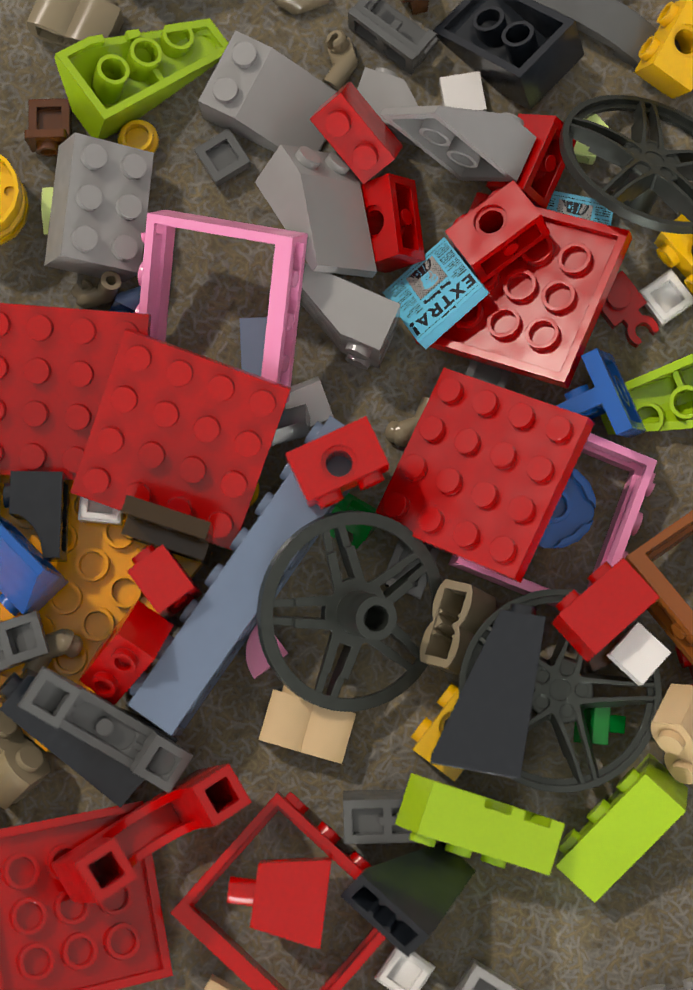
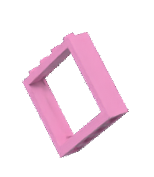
[135,210,308,403]
[448,433,658,608]

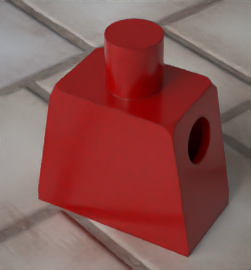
[227,857,332,949]

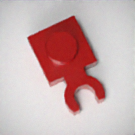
[600,270,659,348]

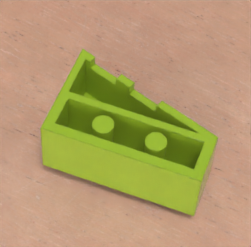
[555,753,688,903]
[395,773,565,876]

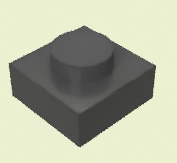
[194,128,251,187]

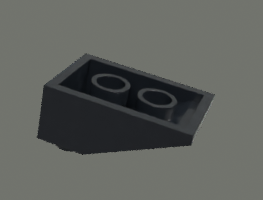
[433,0,584,110]

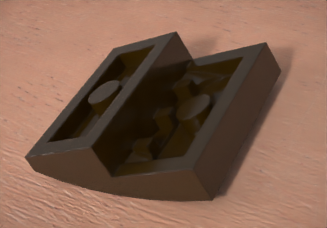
[121,495,213,565]

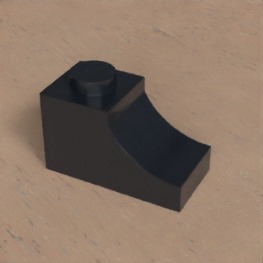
[3,471,70,562]

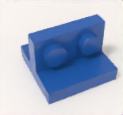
[556,348,646,438]

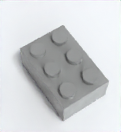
[44,132,154,282]

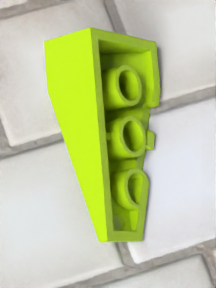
[54,18,228,140]
[601,354,693,435]

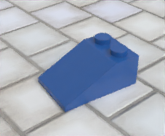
[0,516,69,616]

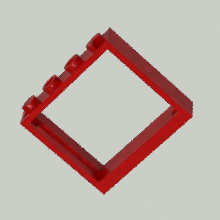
[170,791,386,990]

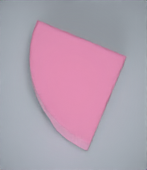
[246,625,289,679]

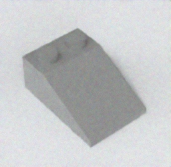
[198,30,337,152]
[380,105,537,182]
[255,144,377,278]
[300,263,401,370]

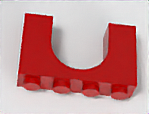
[51,763,252,904]

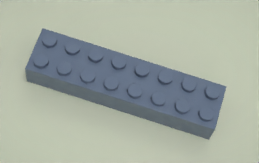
[128,415,352,736]

